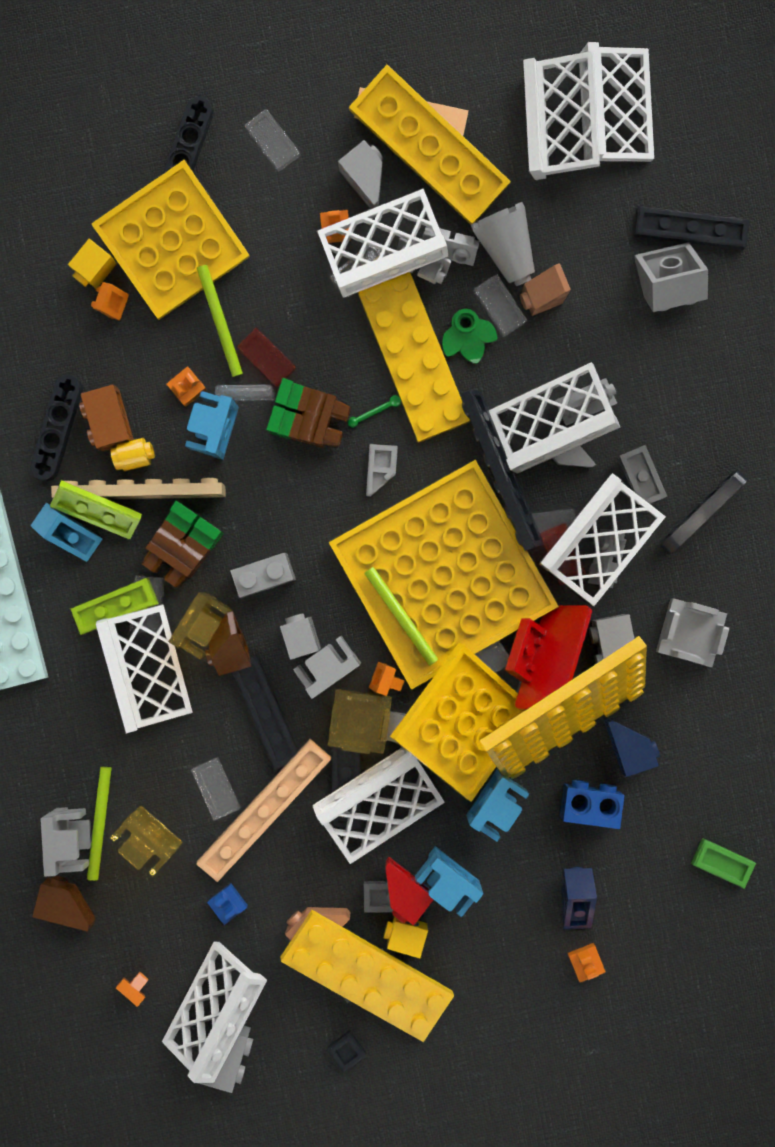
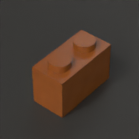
[79,385,134,451]

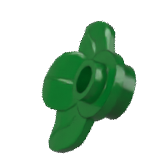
[442,309,497,364]

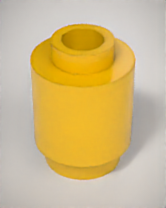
[110,438,155,471]

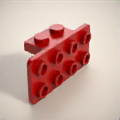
[505,605,592,711]

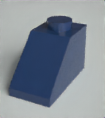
[604,718,660,777]
[562,867,597,929]

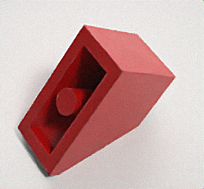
[385,857,434,926]

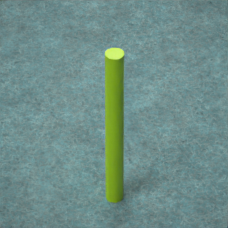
[197,265,243,377]
[364,567,438,666]
[87,767,112,881]

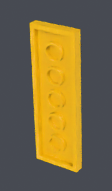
[349,65,511,225]
[357,272,470,443]
[280,910,454,1042]

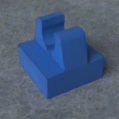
[207,883,248,925]

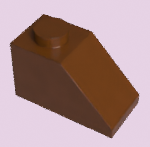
[205,611,251,676]
[32,876,96,931]

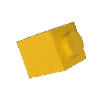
[68,239,117,289]
[383,916,428,958]

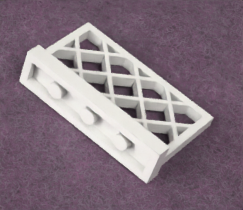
[579,42,654,162]
[524,51,600,180]
[318,189,448,298]
[489,362,620,473]
[539,473,666,606]
[96,604,193,733]
[313,747,445,864]
[162,942,267,1083]

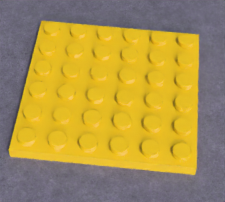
[329,460,559,689]
[480,636,647,779]

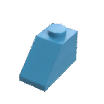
[31,503,102,562]

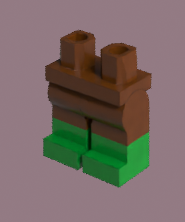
[267,378,351,448]
[142,501,224,588]

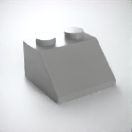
[635,242,708,312]

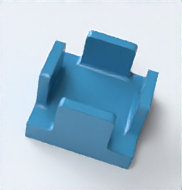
[185,391,239,460]
[466,769,529,841]
[415,846,483,917]

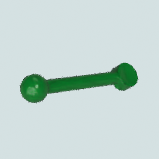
[348,395,401,428]

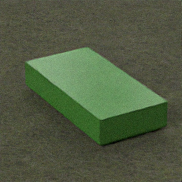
[691,838,756,889]

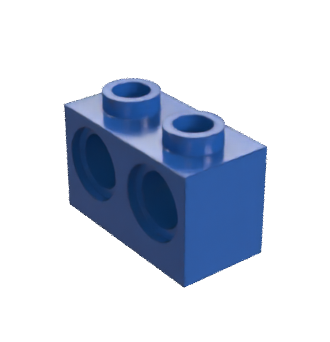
[560,780,624,829]

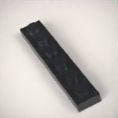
[461,390,544,551]

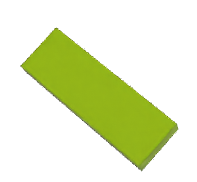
[50,480,142,539]
[71,578,159,635]

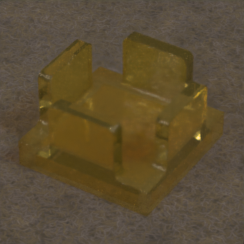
[168,592,233,659]
[328,689,392,754]
[110,806,183,876]

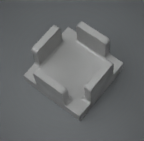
[656,598,729,667]
[293,636,361,699]
[41,807,92,877]

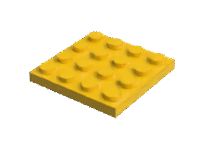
[91,160,250,320]
[390,643,524,802]

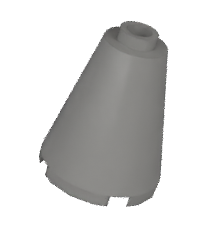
[471,202,535,286]

